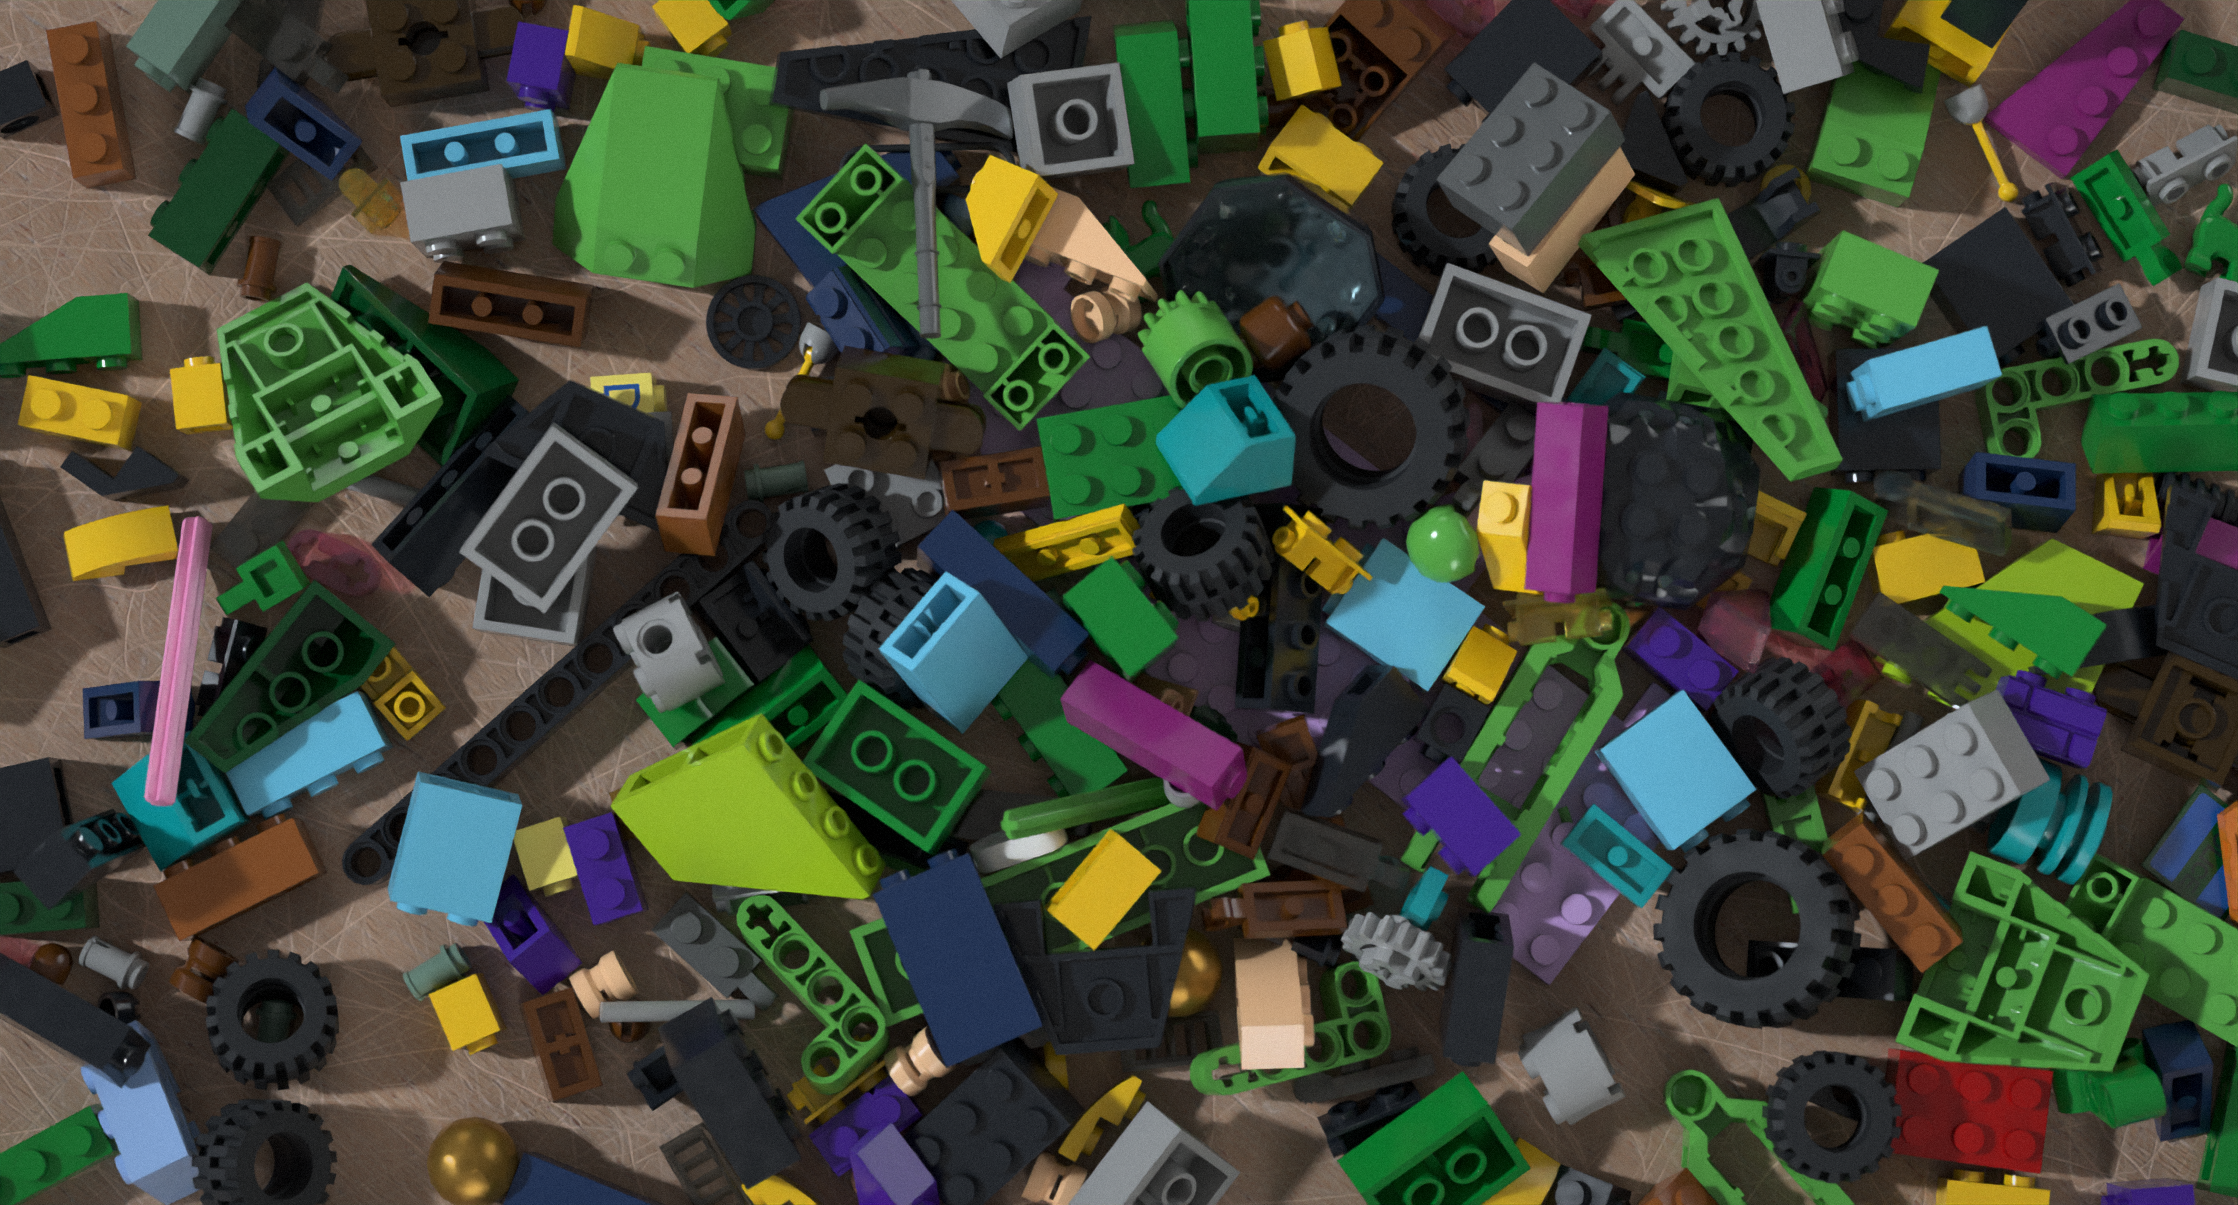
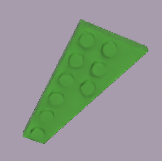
[1578,198,1843,482]

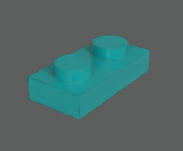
[1560,804,1673,908]
[1399,866,1449,932]

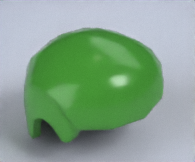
[1406,504,1479,583]

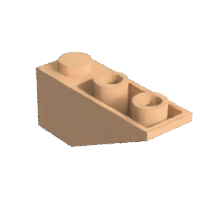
[1024,186,1158,302]

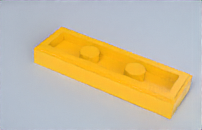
[993,504,1141,582]

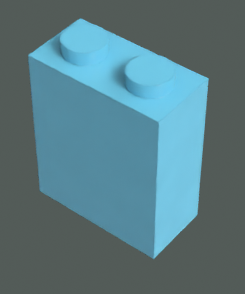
[1846,326,2002,422]
[1322,538,1485,694]
[879,572,1028,734]
[1595,690,1757,853]
[388,771,522,926]

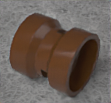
[168,936,240,1004]

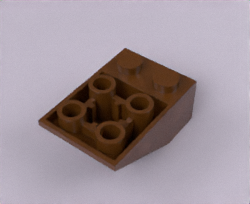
[1297,0,1458,142]

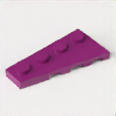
[1982,0,2185,180]

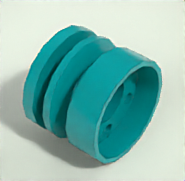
[1986,757,2113,885]

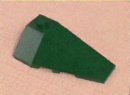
[330,265,519,467]
[184,579,396,773]

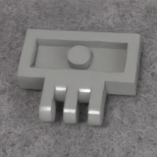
[1587,0,1696,106]

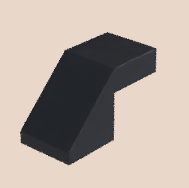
[60,446,189,501]

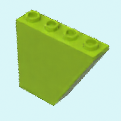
[1872,538,2144,708]
[610,713,886,899]

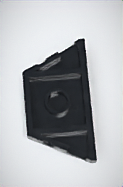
[484,379,667,532]

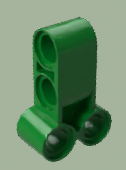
[2049,1037,2166,1129]

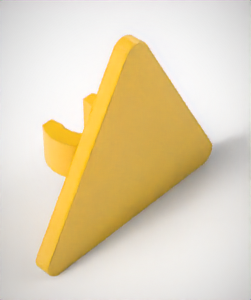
[1622,179,1696,224]

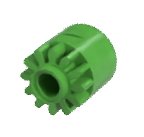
[1138,290,1253,409]

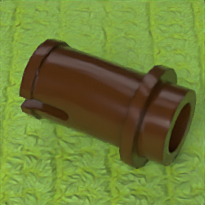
[237,236,282,302]

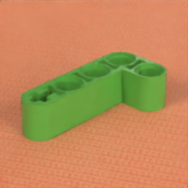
[1975,339,2179,458]
[736,895,890,1095]
[1190,961,1391,1096]

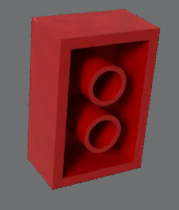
[1885,1048,2053,1174]

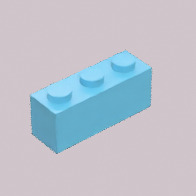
[400,109,567,181]
[226,691,393,820]

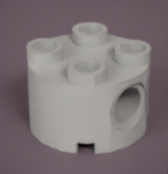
[613,591,725,713]
[1518,1006,1626,1126]

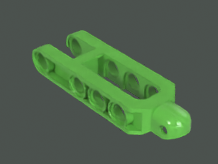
[1400,600,1630,914]
[1663,1069,1855,1205]

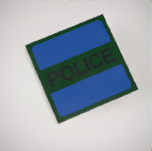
[2140,784,2229,920]

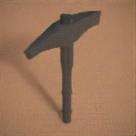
[820,69,1014,339]

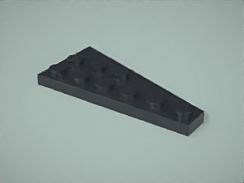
[769,16,1092,156]

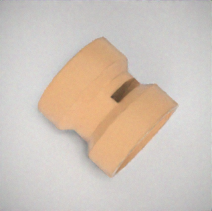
[1070,285,1142,344]
[569,950,639,1019]
[884,1026,956,1097]
[1021,1151,1088,1205]

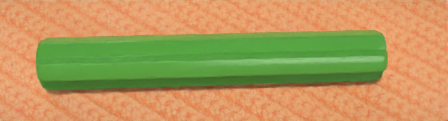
[1001,776,1171,840]

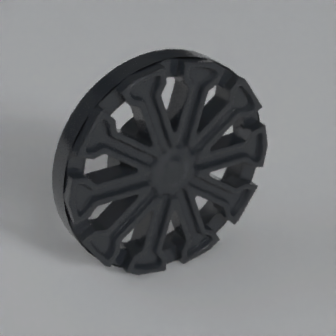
[706,275,801,370]

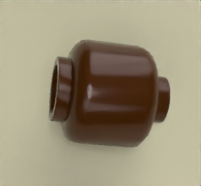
[1237,295,1314,372]

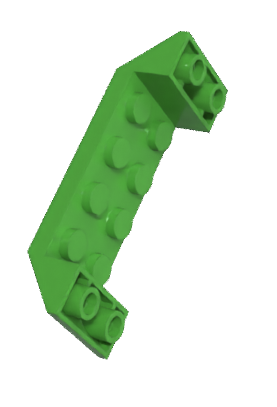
[795,144,1091,431]
[2064,853,2238,1047]

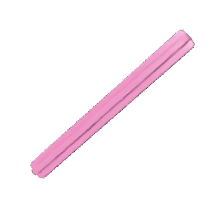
[144,516,213,806]

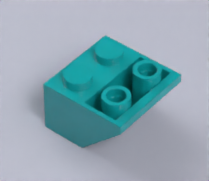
[1156,375,1296,506]
[112,731,252,872]

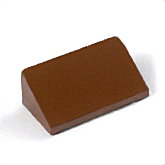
[1196,741,1293,860]

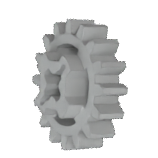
[1661,0,1763,58]
[1341,912,1453,991]

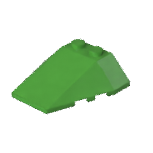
[552,63,757,288]
[216,283,444,502]
[1895,851,2150,1072]

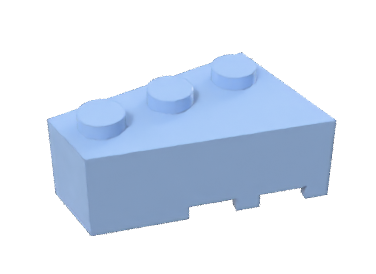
[81,1020,201,1205]

